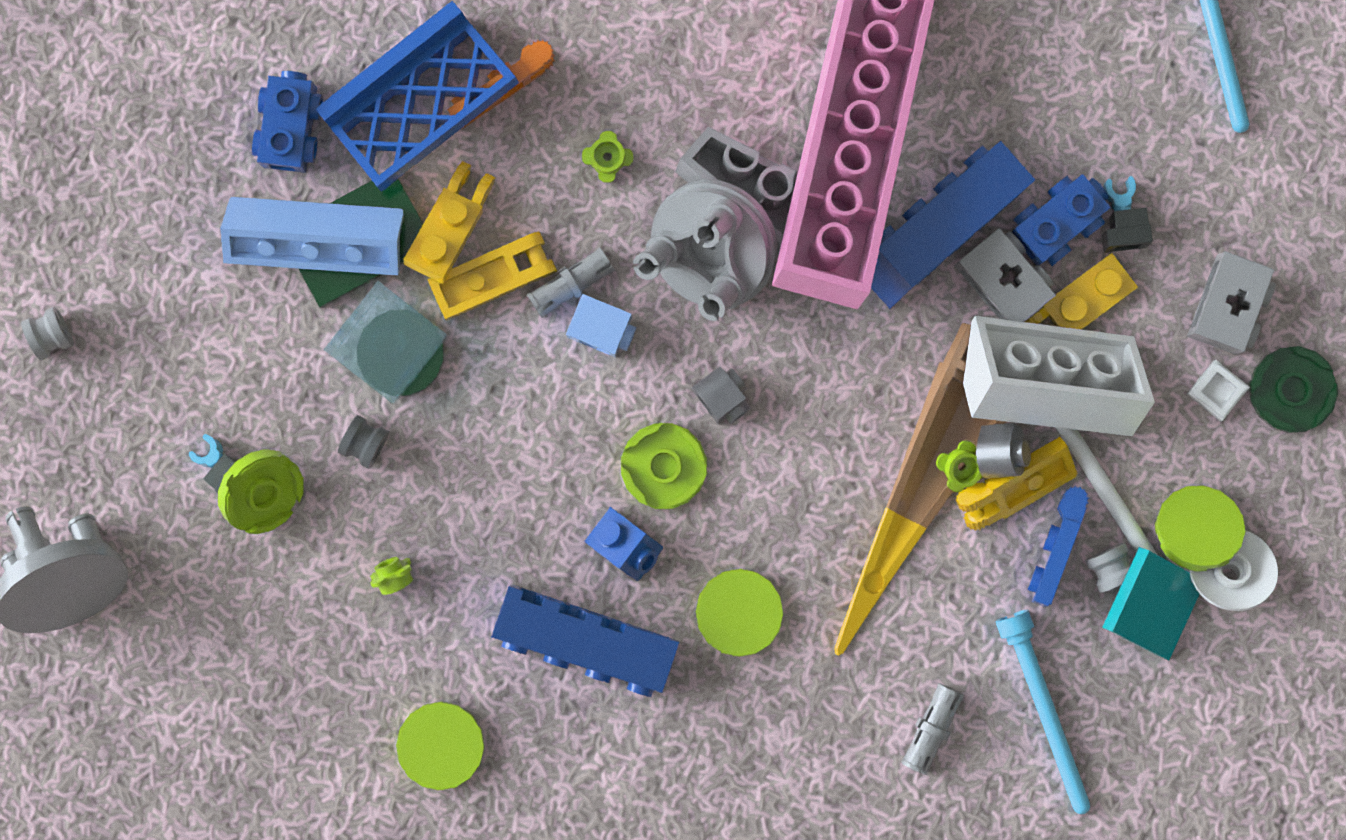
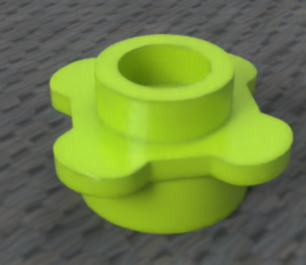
[582,131,634,183]
[936,440,983,492]
[370,557,413,595]

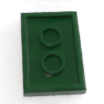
[299,178,423,308]

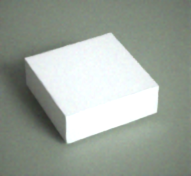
[1187,360,1250,421]

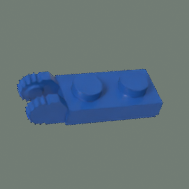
[1027,486,1089,607]

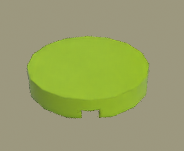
[621,423,707,509]
[218,449,304,535]
[1155,485,1246,572]
[695,569,783,657]
[396,701,485,790]

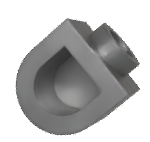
[691,366,751,424]
[976,423,1031,479]

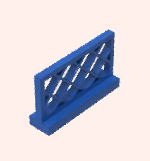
[315,0,519,192]

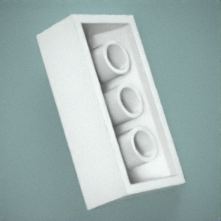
[963,316,1155,436]

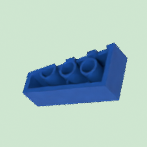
[871,141,1036,309]
[491,585,679,697]

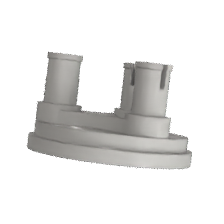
[633,180,778,321]
[0,506,128,633]

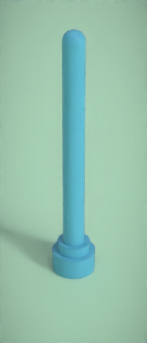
[1200,0,1250,133]
[995,610,1090,815]

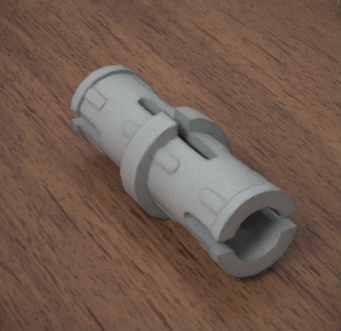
[527,247,615,318]
[901,683,965,775]

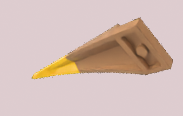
[835,323,1006,656]

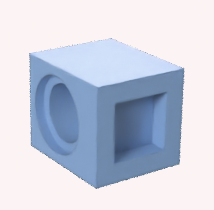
[566,294,637,357]

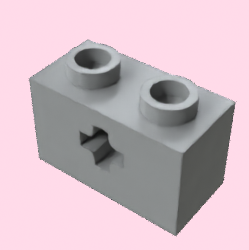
[955,228,1056,322]
[1187,251,1276,355]

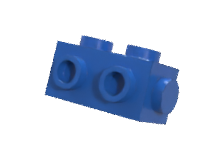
[252,71,323,173]
[1011,174,1111,266]

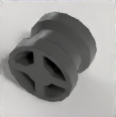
[338,415,390,469]

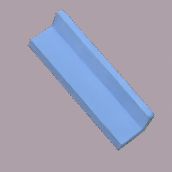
[220,197,404,276]

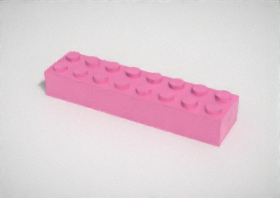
[772,0,934,310]

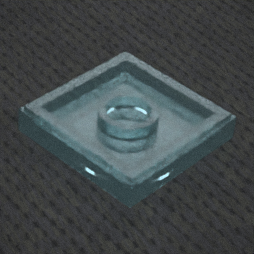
[323,281,448,404]

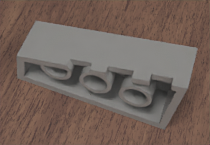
[675,127,797,256]

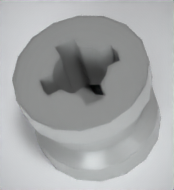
[21,307,74,361]
[1085,543,1131,593]

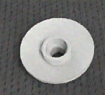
[1189,530,1278,611]

